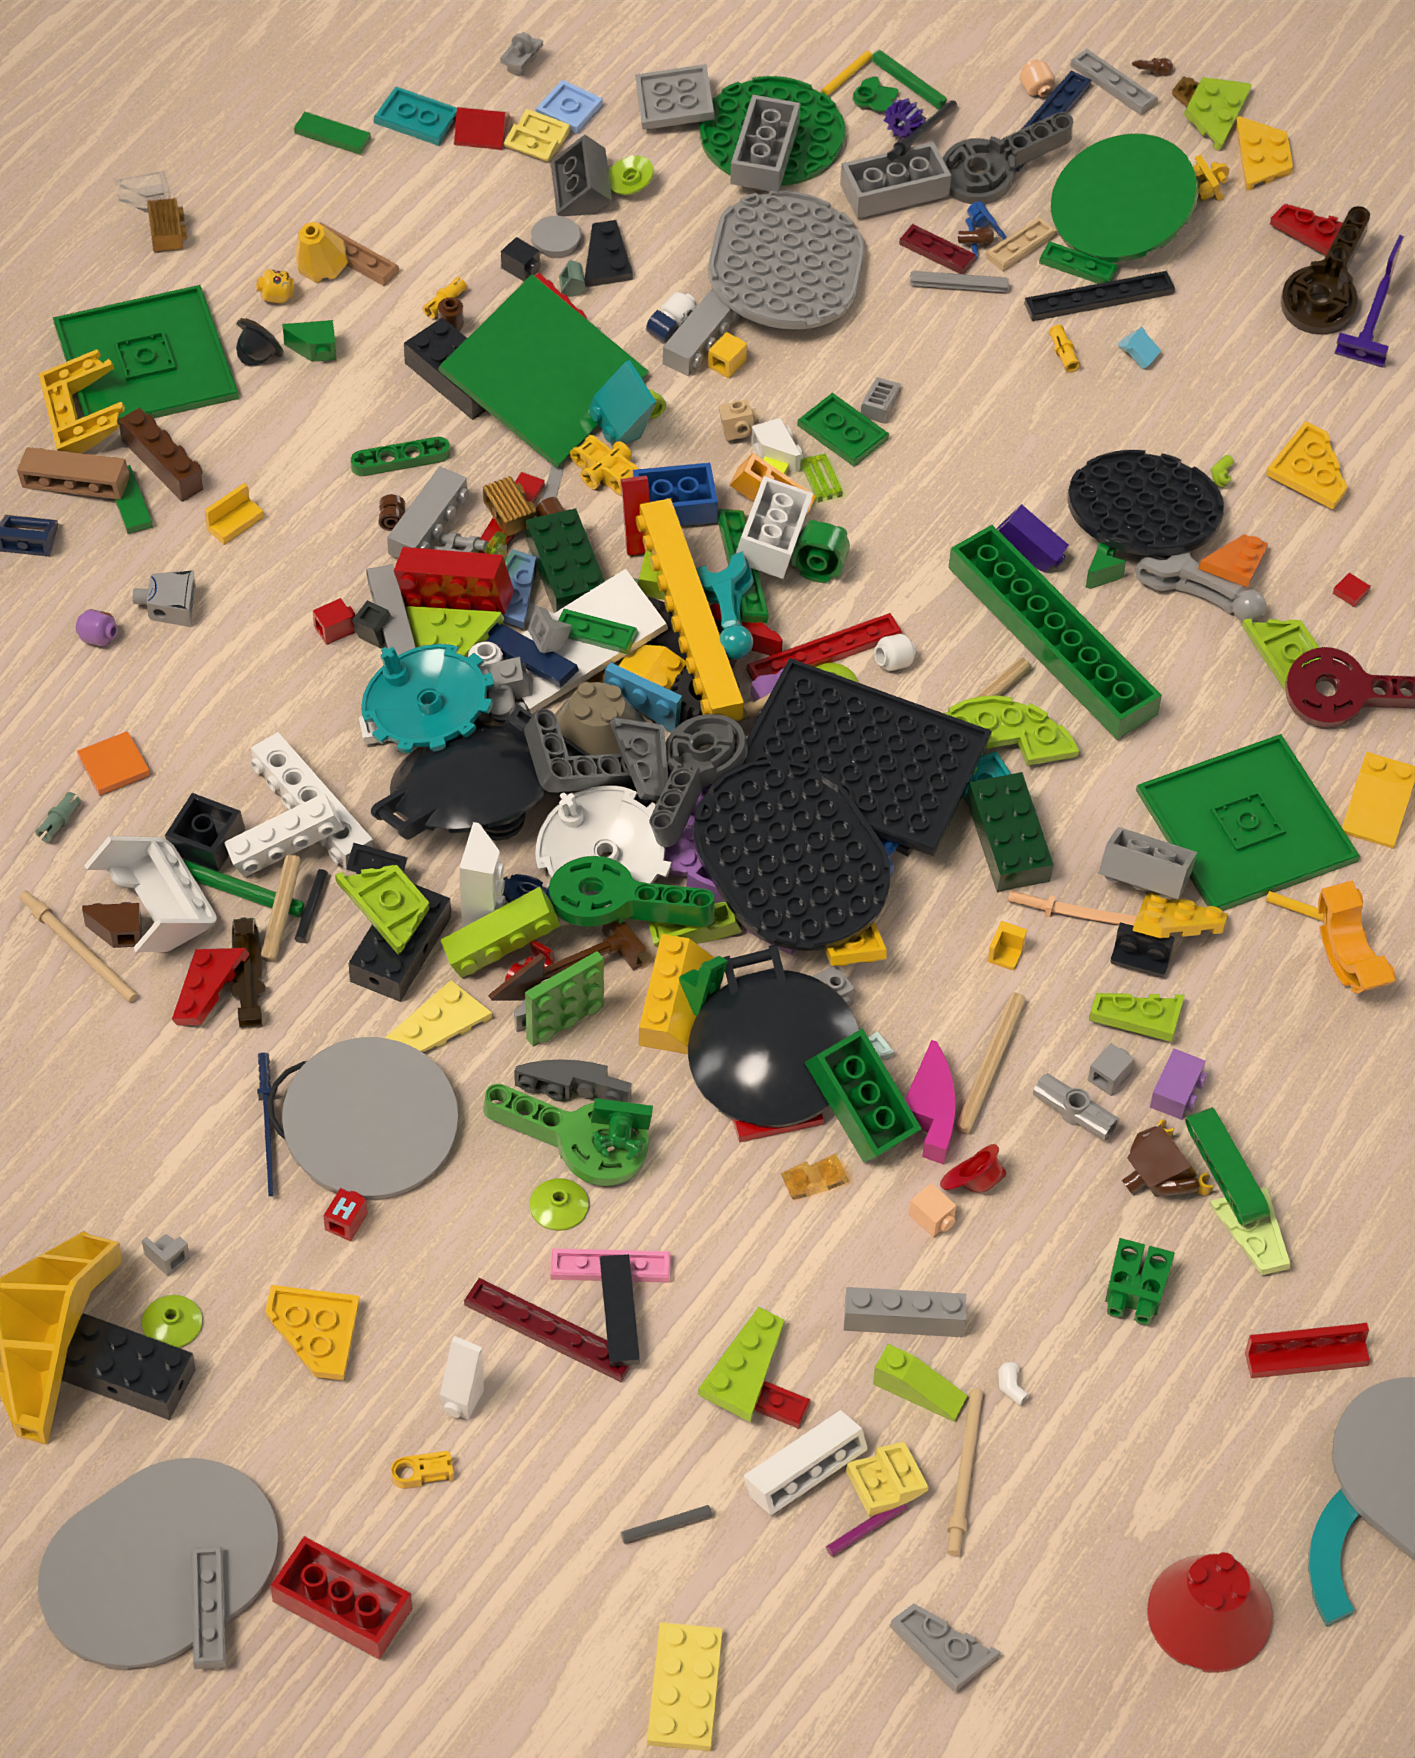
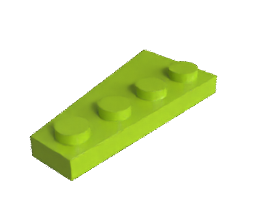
[698,1306,784,1422]

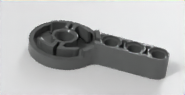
[942,112,1073,204]
[649,714,748,847]

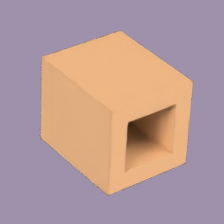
[909,1183,956,1237]

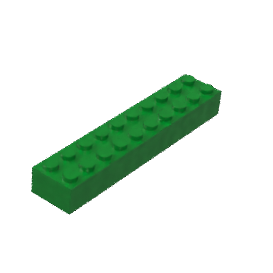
[949,525,1162,740]

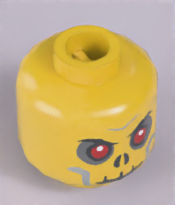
[256,269,294,304]

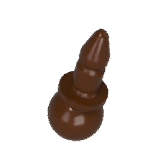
[1132,58,1174,76]

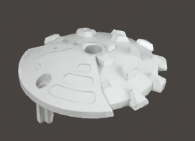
[535,786,671,907]

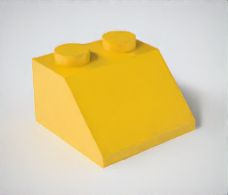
[619,645,686,690]

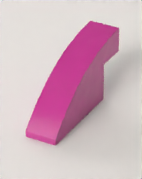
[905,1040,955,1165]

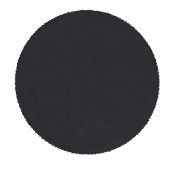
[1067,450,1224,556]

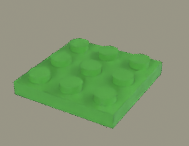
[525,951,604,1047]

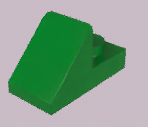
[1085,542,1126,589]
[679,956,728,1016]

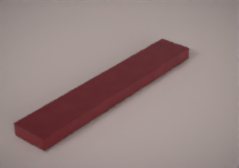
[464,1278,632,1382]

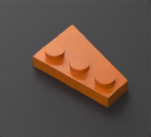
[1198,534,1269,588]

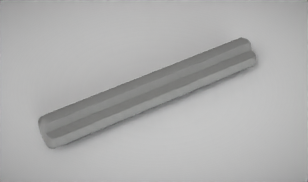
[910,271,1009,293]

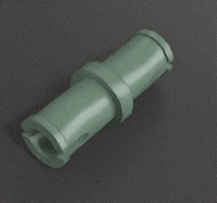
[35,792,81,842]

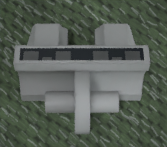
[500,32,543,76]

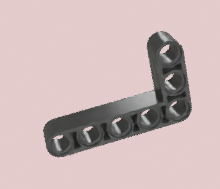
[524,708,669,792]

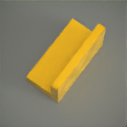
[205,483,264,545]

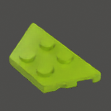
[1184,77,1252,151]
[407,606,504,658]
[1241,619,1320,691]
[335,865,430,954]

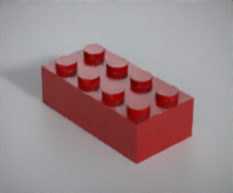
[393,547,514,614]
[270,1536,412,1660]

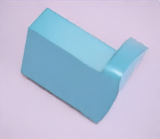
[1118,327,1161,369]

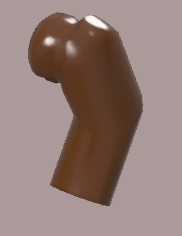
[958,227,994,245]

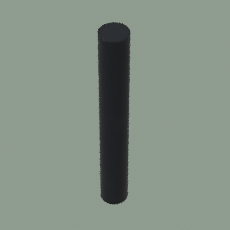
[294,869,328,943]

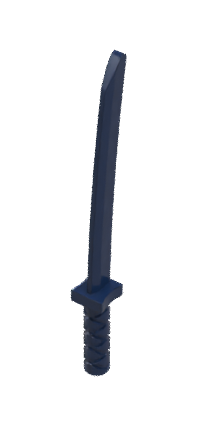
[257,1052,273,1197]

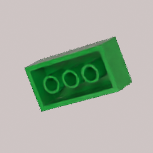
[804,1028,922,1163]

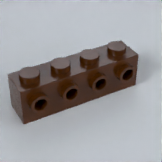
[119,408,203,502]

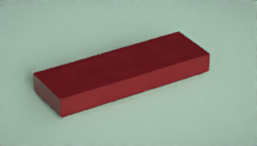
[899,224,976,274]

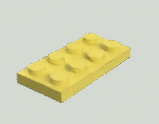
[647,1622,723,1751]

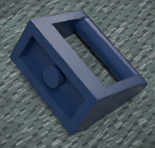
[0,515,58,557]

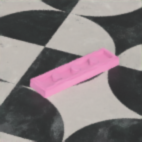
[551,1248,671,1282]

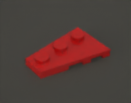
[1270,203,1343,255]
[172,948,250,1025]

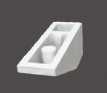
[440,1336,484,1420]

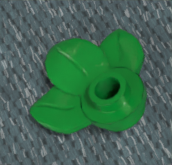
[852,76,898,112]

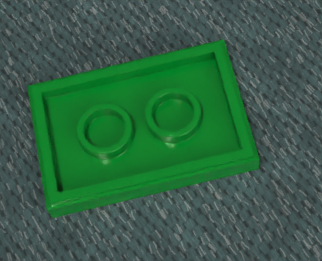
[797,392,889,467]

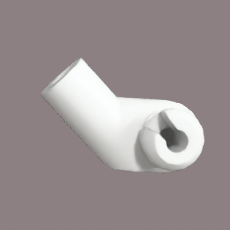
[998,1362,1029,1406]

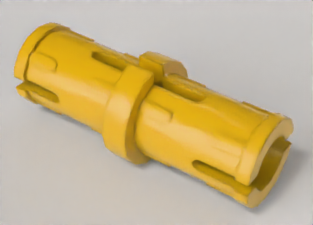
[422,277,467,319]
[1048,324,1080,372]

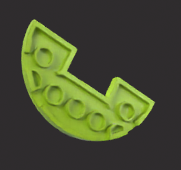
[944,696,1079,775]

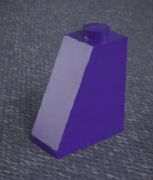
[996,504,1069,573]

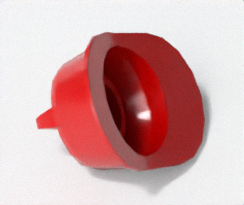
[940,1144,1006,1193]

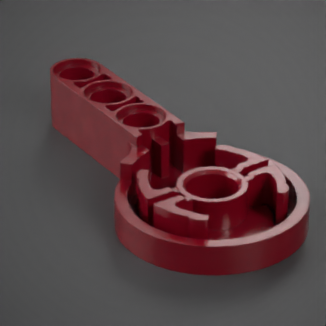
[1285,647,1415,727]

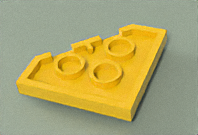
[1266,421,1347,510]
[1133,892,1228,938]
[265,1285,360,1381]

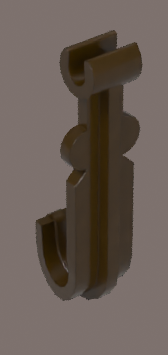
[231,917,266,1028]

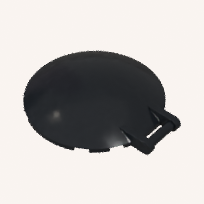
[371,726,544,840]
[688,944,858,1128]

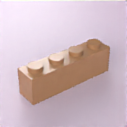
[17,447,130,500]

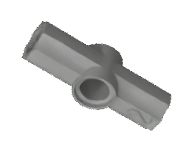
[1033,1073,1119,1140]

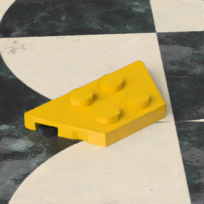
[1235,116,1293,191]

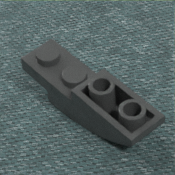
[514,1059,632,1103]

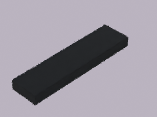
[600,1254,640,1367]

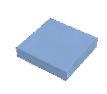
[536,80,603,134]

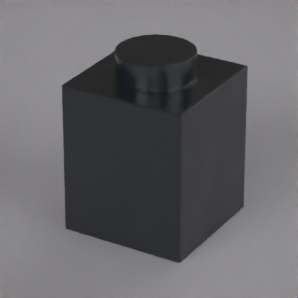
[501,237,541,282]

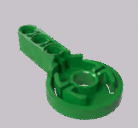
[549,856,716,927]

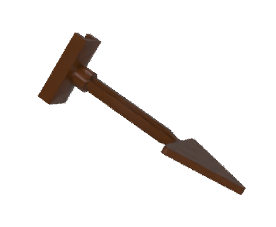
[488,920,646,1001]

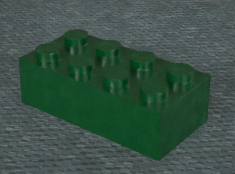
[526,508,605,613]
[966,772,1054,892]

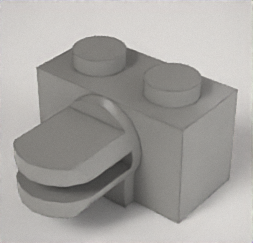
[479,657,531,723]

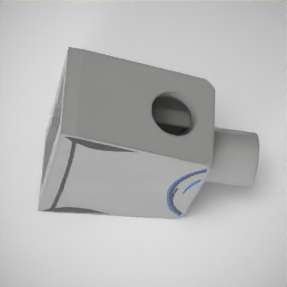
[133,570,196,627]

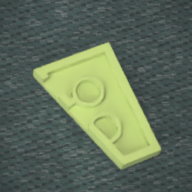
[1210,1187,1290,1275]

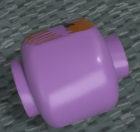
[76,609,118,646]

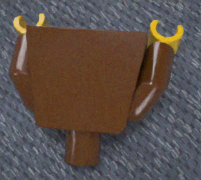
[1122,1119,1215,1196]

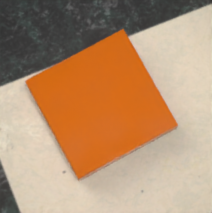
[77,731,150,796]

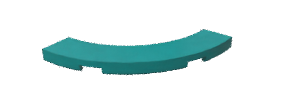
[1308,1488,1360,1627]

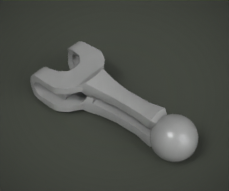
[1135,551,1267,622]

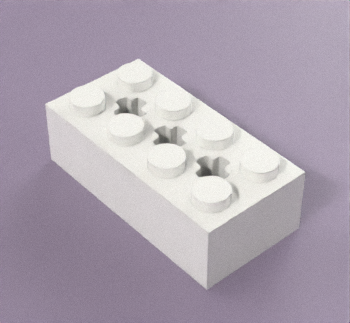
[736,476,813,579]

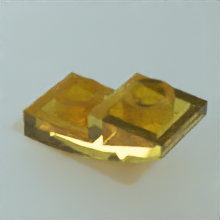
[781,1153,849,1199]

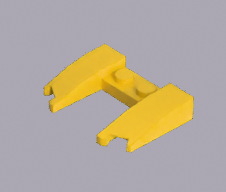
[38,350,125,454]

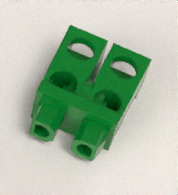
[1105,1238,1175,1325]

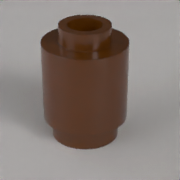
[438,297,464,332]

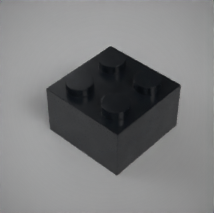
[165,793,245,872]

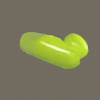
[1210,454,1234,487]

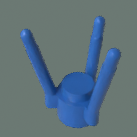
[965,201,1008,259]

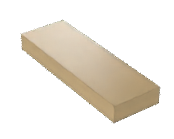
[985,217,1056,272]

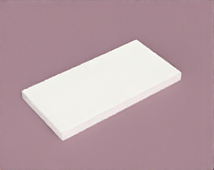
[503,569,668,714]

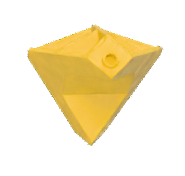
[0,1231,123,1445]

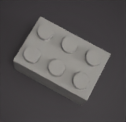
[1098,827,1197,899]

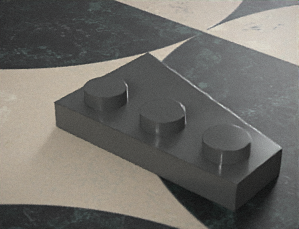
[609,717,668,802]

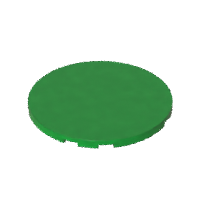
[699,76,845,186]
[1051,133,1198,262]

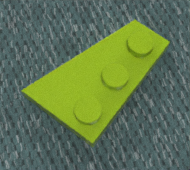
[1089,993,1185,1042]

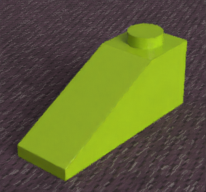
[873,1344,968,1422]

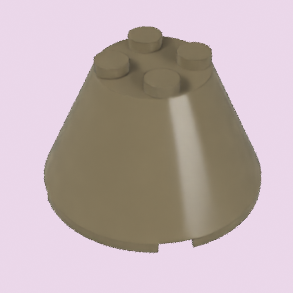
[555,682,646,755]

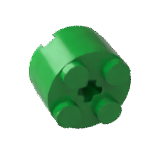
[791,520,850,583]

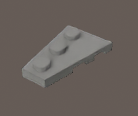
[889,1603,1001,1692]

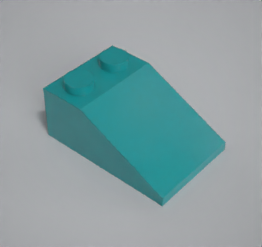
[589,360,656,446]

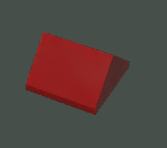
[454,107,510,150]

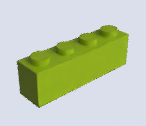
[441,887,561,978]

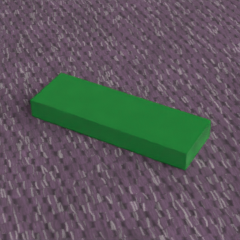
[294,111,371,155]
[1039,241,1118,284]
[114,465,153,534]
[558,609,638,655]

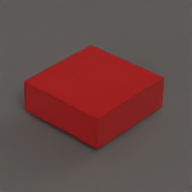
[1333,572,1370,607]

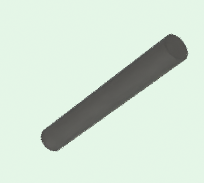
[620,1505,712,1544]

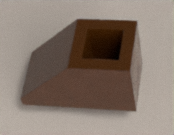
[82,902,142,948]

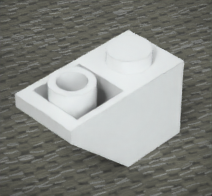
[751,418,803,473]

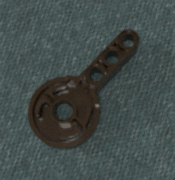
[1281,206,1370,335]

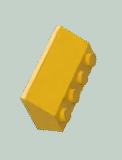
[639,934,714,1054]

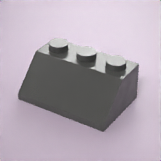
[550,134,612,216]

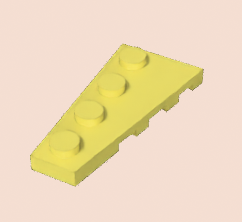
[385,980,492,1053]

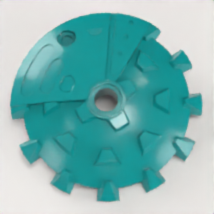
[361,644,495,753]

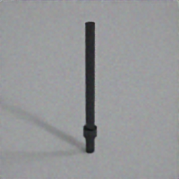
[887,100,957,161]

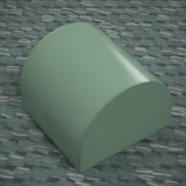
[559,260,585,297]

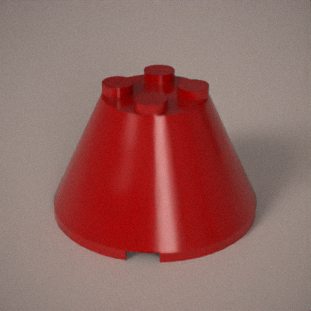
[1147,1552,1273,1673]

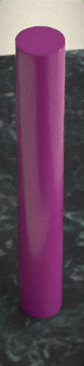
[826,1503,908,1557]

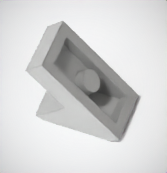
[528,606,572,653]

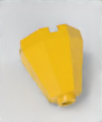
[295,222,348,283]

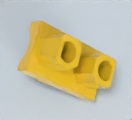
[1193,154,1230,201]

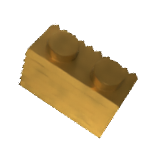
[147,197,187,252]
[483,476,537,537]

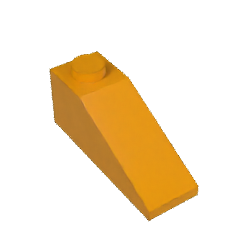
[729,453,816,516]

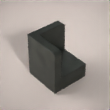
[352,600,391,647]

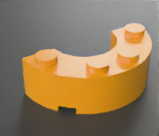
[1318,880,1395,993]

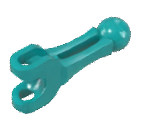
[696,551,754,659]

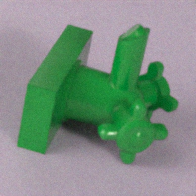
[591,1098,653,1160]

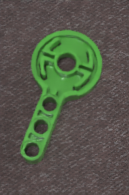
[483,1084,649,1186]

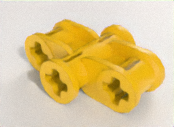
[570,435,639,496]

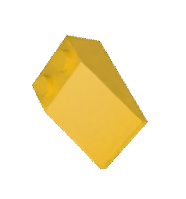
[1342,752,1415,849]

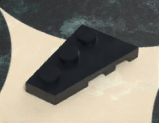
[584,220,633,288]

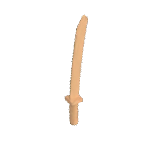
[1008,890,1137,926]

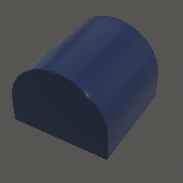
[646,310,677,344]

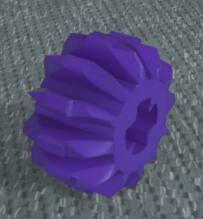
[884,98,927,139]

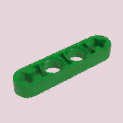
[351,437,450,476]

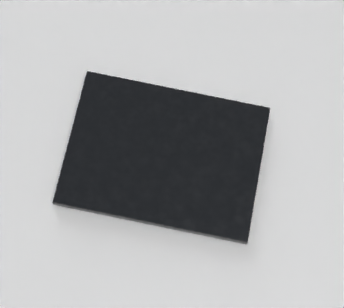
[742,658,992,857]

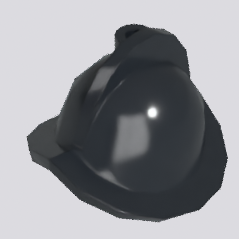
[236,318,283,366]

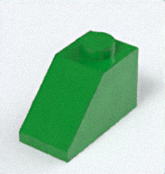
[282,320,337,362]

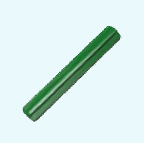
[872,50,947,109]

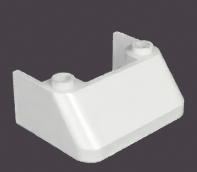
[84,836,216,952]

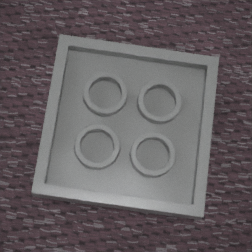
[635,64,715,130]

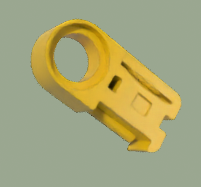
[391,1451,454,1489]

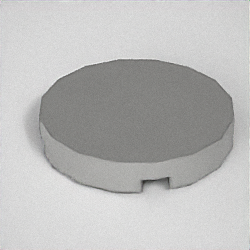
[531,216,580,258]

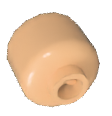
[1020,60,1055,97]

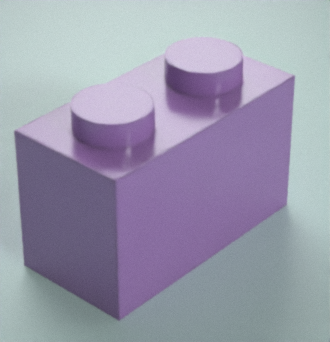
[1150,1048,1208,1120]

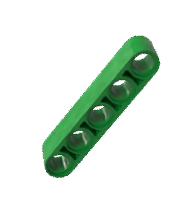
[1185,1107,1270,1226]

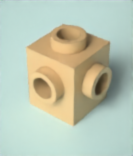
[718,399,759,441]

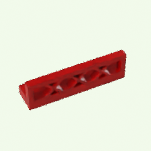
[1245,1323,1370,1379]

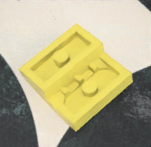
[504,109,571,162]
[845,1442,928,1516]

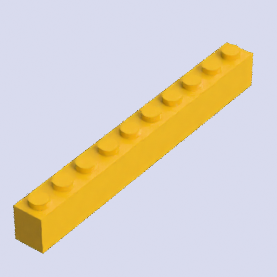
[636,498,744,721]

